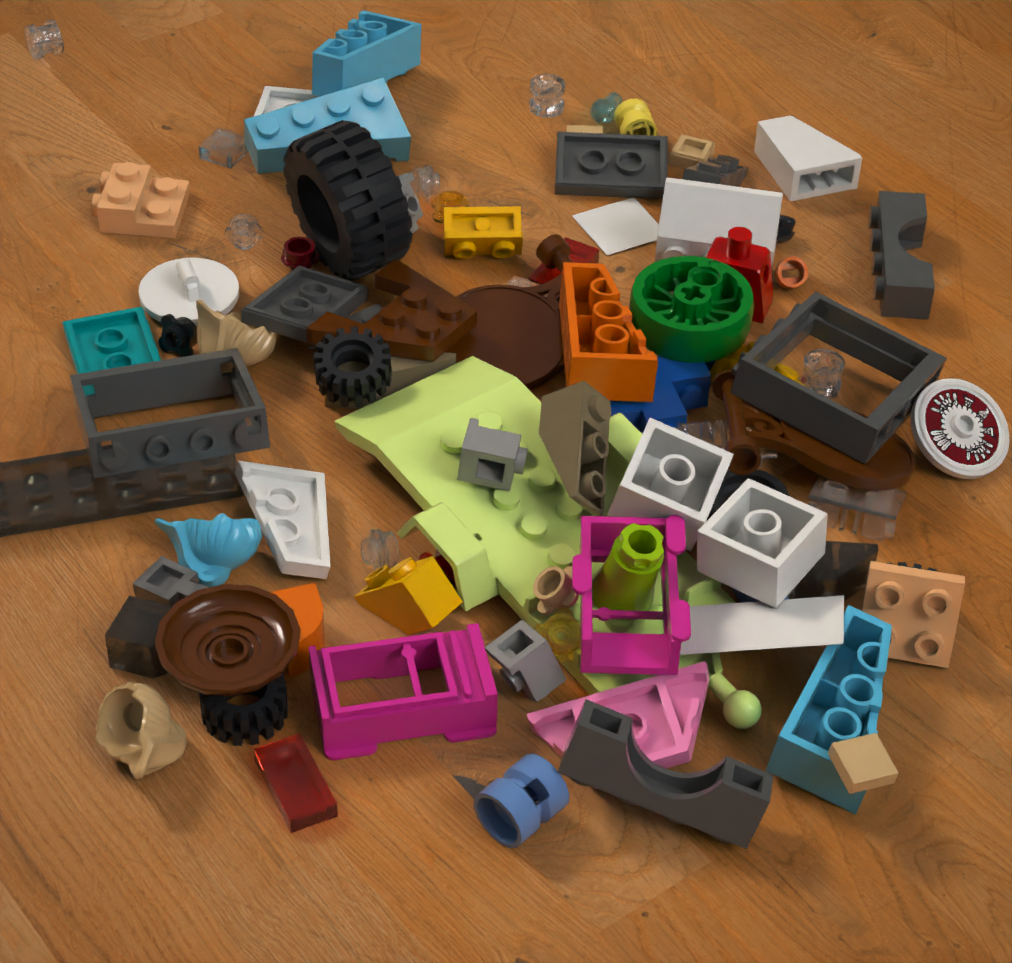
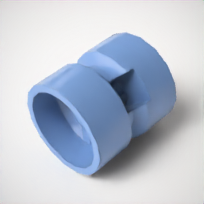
[474,754,570,848]

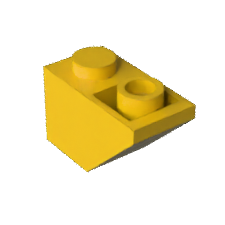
[354,556,463,635]

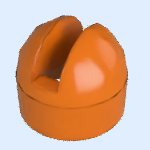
[775,256,808,289]

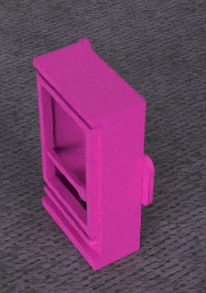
[572,515,691,675]
[308,623,498,760]

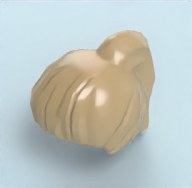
[196,300,276,373]
[95,682,187,779]

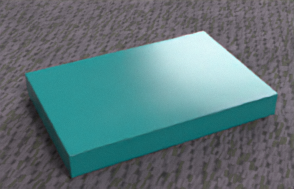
[62,307,161,396]

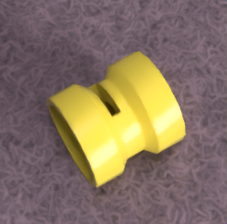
[614,98,657,136]

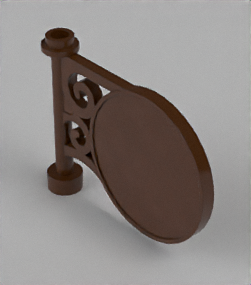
[445,234,574,390]
[712,369,916,490]

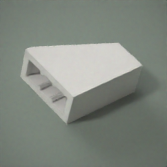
[754,116,862,201]

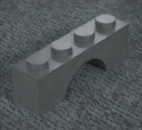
[868,191,935,319]
[557,699,773,849]

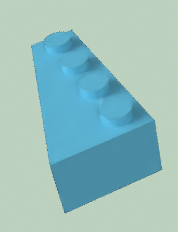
[312,10,422,96]
[244,78,411,174]
[765,605,892,814]

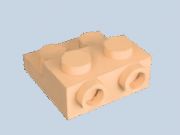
[92,162,190,238]

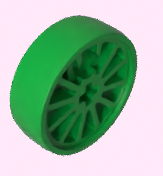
[629,256,754,363]

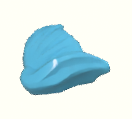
[155,513,262,587]

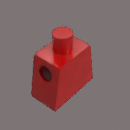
[706,227,774,324]

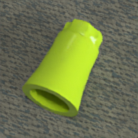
[592,523,664,620]

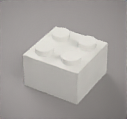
[607,418,734,551]
[697,478,828,608]

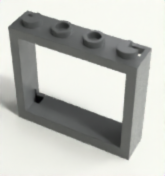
[730,291,947,464]
[70,348,270,478]

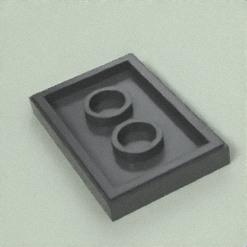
[555,132,668,199]
[241,266,369,345]

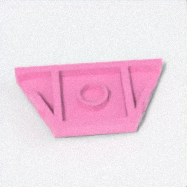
[527,661,710,789]

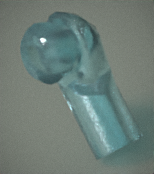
[590,92,623,123]

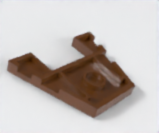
[306,259,477,362]

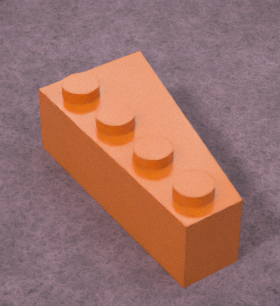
[559,262,658,402]

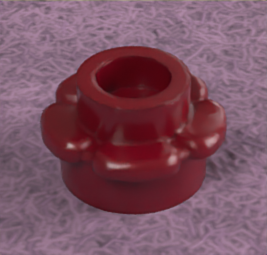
[281,237,320,270]

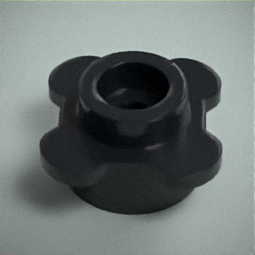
[158,314,198,357]

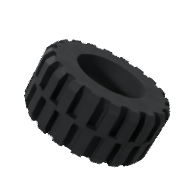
[283,120,413,280]

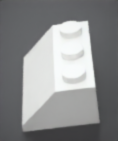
[655,177,783,268]

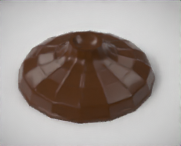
[155,584,301,696]

